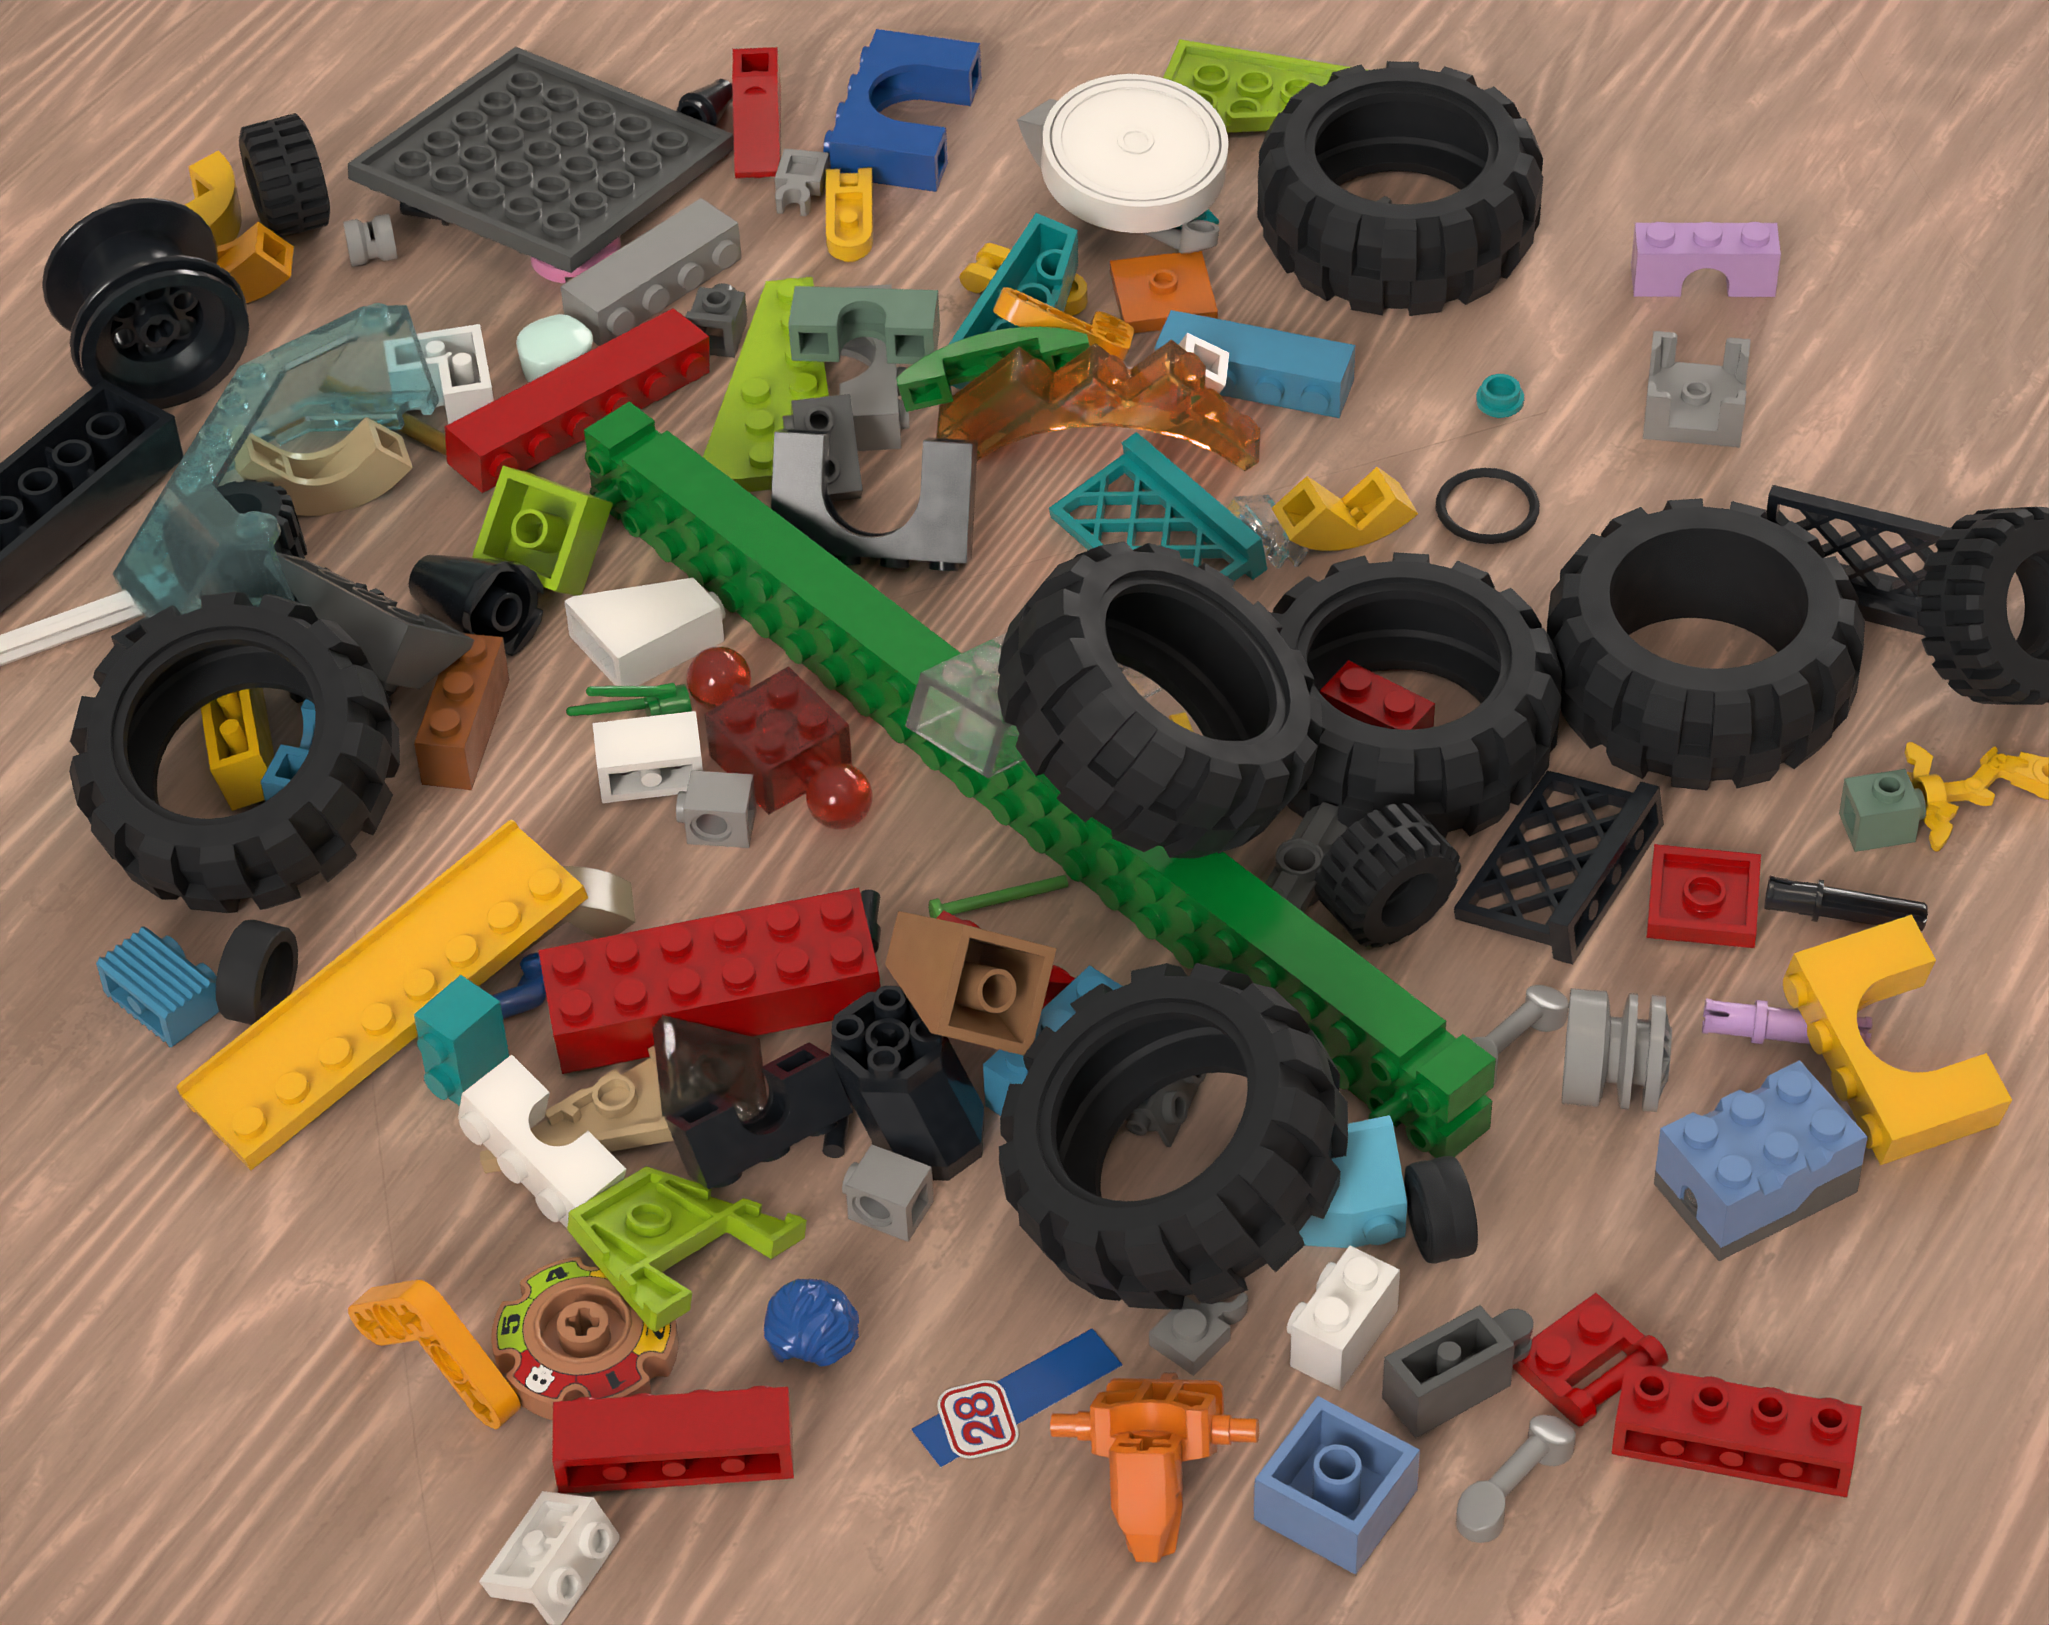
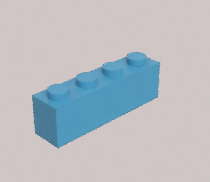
[1155,310,1355,418]

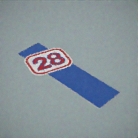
[911,1328,1123,1468]

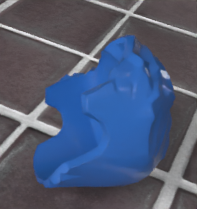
[764,1279,860,1367]

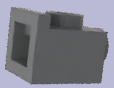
[685,283,748,358]

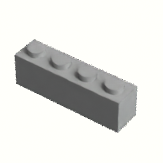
[560,198,742,346]

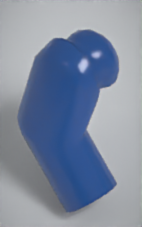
[492,952,546,1019]

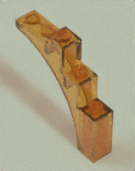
[936,339,1261,471]

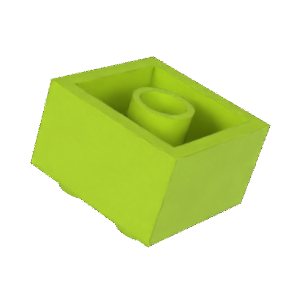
[472,466,613,596]

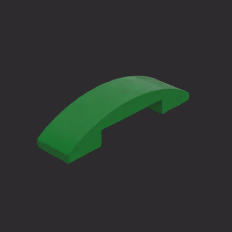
[896,327,1096,412]

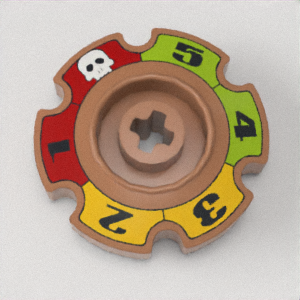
[491,1257,679,1420]

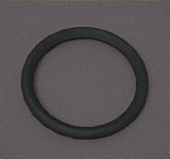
[1435,468,1540,544]

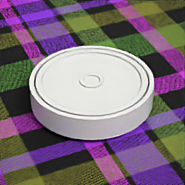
[1041,74,1229,233]

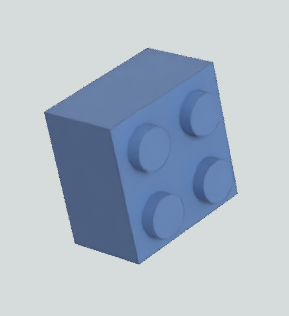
[1254,1396,1420,1575]

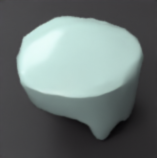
[517,314,593,383]

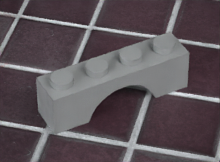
[839,284,910,451]

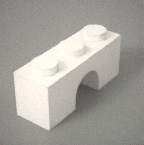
[458,1055,626,1228]

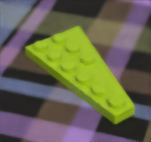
[1163,39,1366,133]
[703,277,829,492]

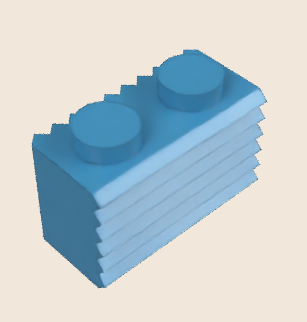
[96,927,219,1047]

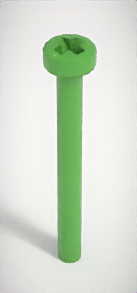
[928,875,1068,919]

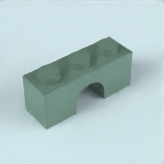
[788,286,940,364]

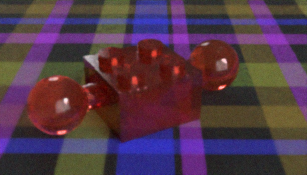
[686,646,873,830]

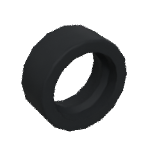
[216,920,298,1025]

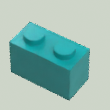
[414,975,509,1106]

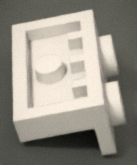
[479,1491,620,1625]

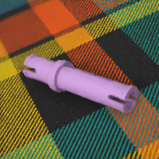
[1702,998,1872,1048]

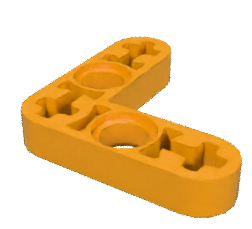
[993,287,1134,370]
[348,1279,521,1429]

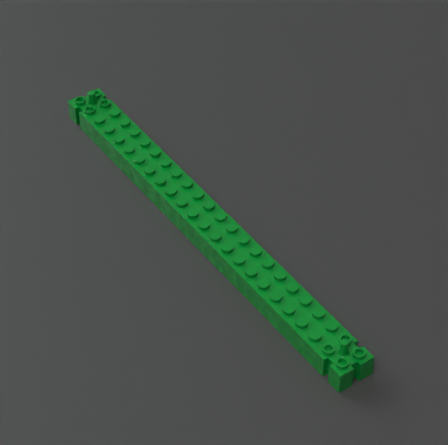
[584,401,1496,1158]

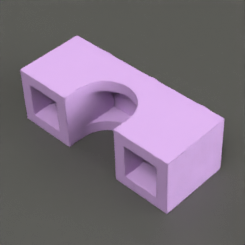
[1631,222,1781,297]

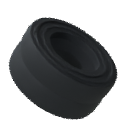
[1404,1156,1478,1264]

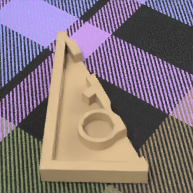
[480,1043,674,1174]

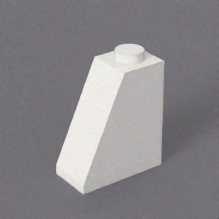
[564,578,726,686]

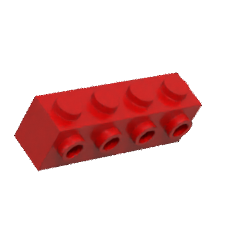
[1611,1364,1862,1498]
[552,1385,794,1494]

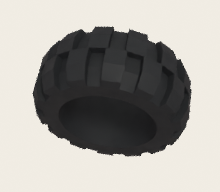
[1547,498,1865,790]

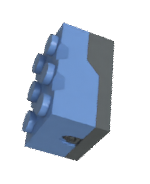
[1654,1060,1867,1261]

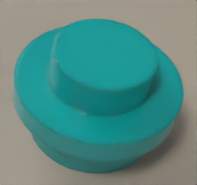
[1476,374,1524,418]

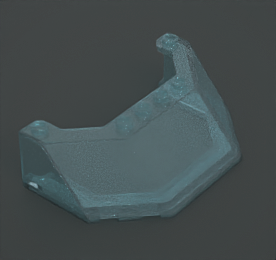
[113,303,439,619]

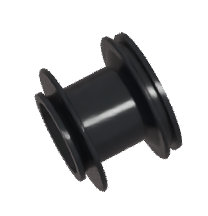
[42,198,249,409]

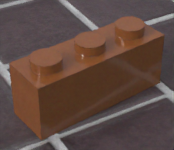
[414,633,510,790]

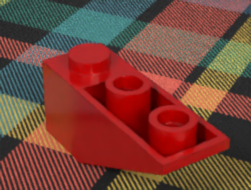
[732,47,781,178]

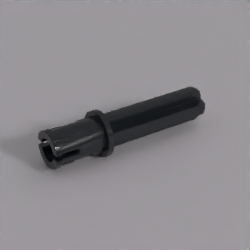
[1764,875,1928,931]

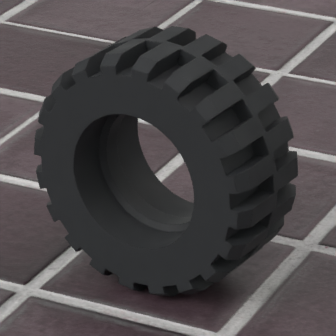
[1917,507,2049,705]

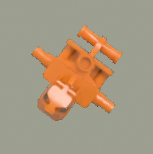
[1050,1372,1259,1562]

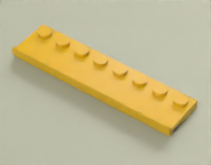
[176,819,588,1170]

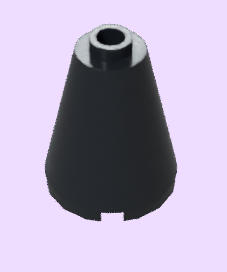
[409,554,544,656]

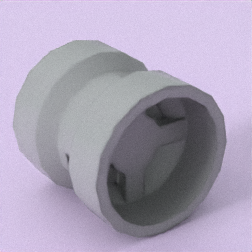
[343,214,398,267]

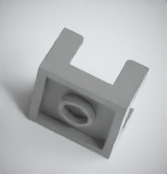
[1643,331,1751,448]

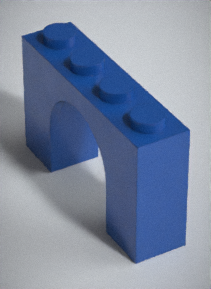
[823,29,982,192]

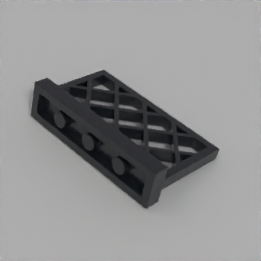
[1766,485,1952,636]
[1454,770,1664,965]

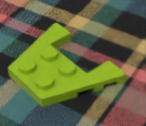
[567,1166,807,1332]

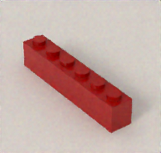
[445,308,710,493]

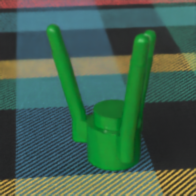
[566,683,692,717]

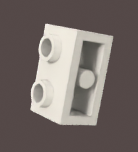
[593,711,703,803]
[1287,1246,1400,1391]

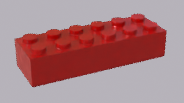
[538,887,881,1074]

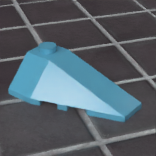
[1299,1115,1407,1248]

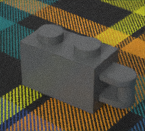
[1382,1305,1534,1438]

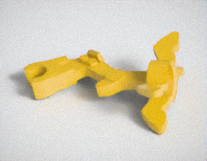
[1905,742,2049,852]

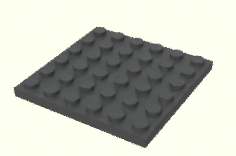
[348,47,734,273]

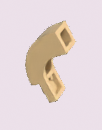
[229,417,413,516]

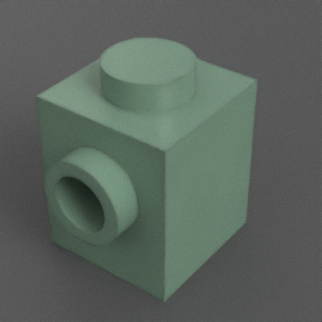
[1839,769,1926,852]

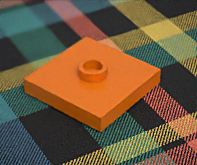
[1110,251,1218,334]

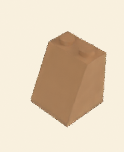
[885,911,1057,1055]

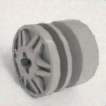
[1562,988,1672,1112]

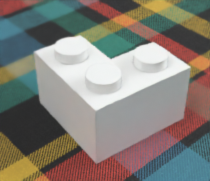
[385,324,494,424]

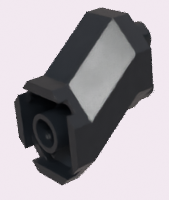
[830,985,985,1181]

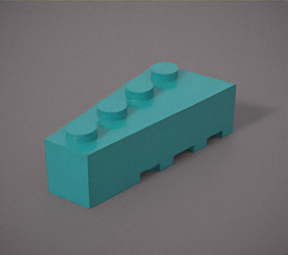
[948,213,1078,420]

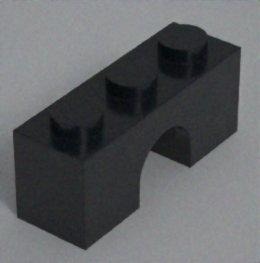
[665,1042,853,1190]

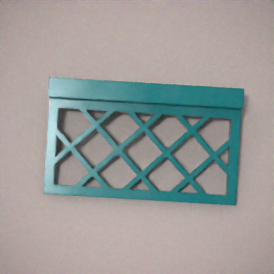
[1049,432,1268,581]

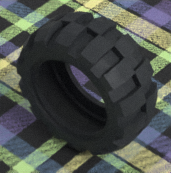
[1257,61,1544,316]
[997,541,1322,858]
[1269,552,1563,838]
[69,592,400,913]
[999,963,1348,1310]

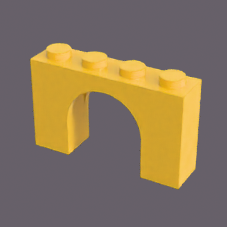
[1783,915,2012,1165]

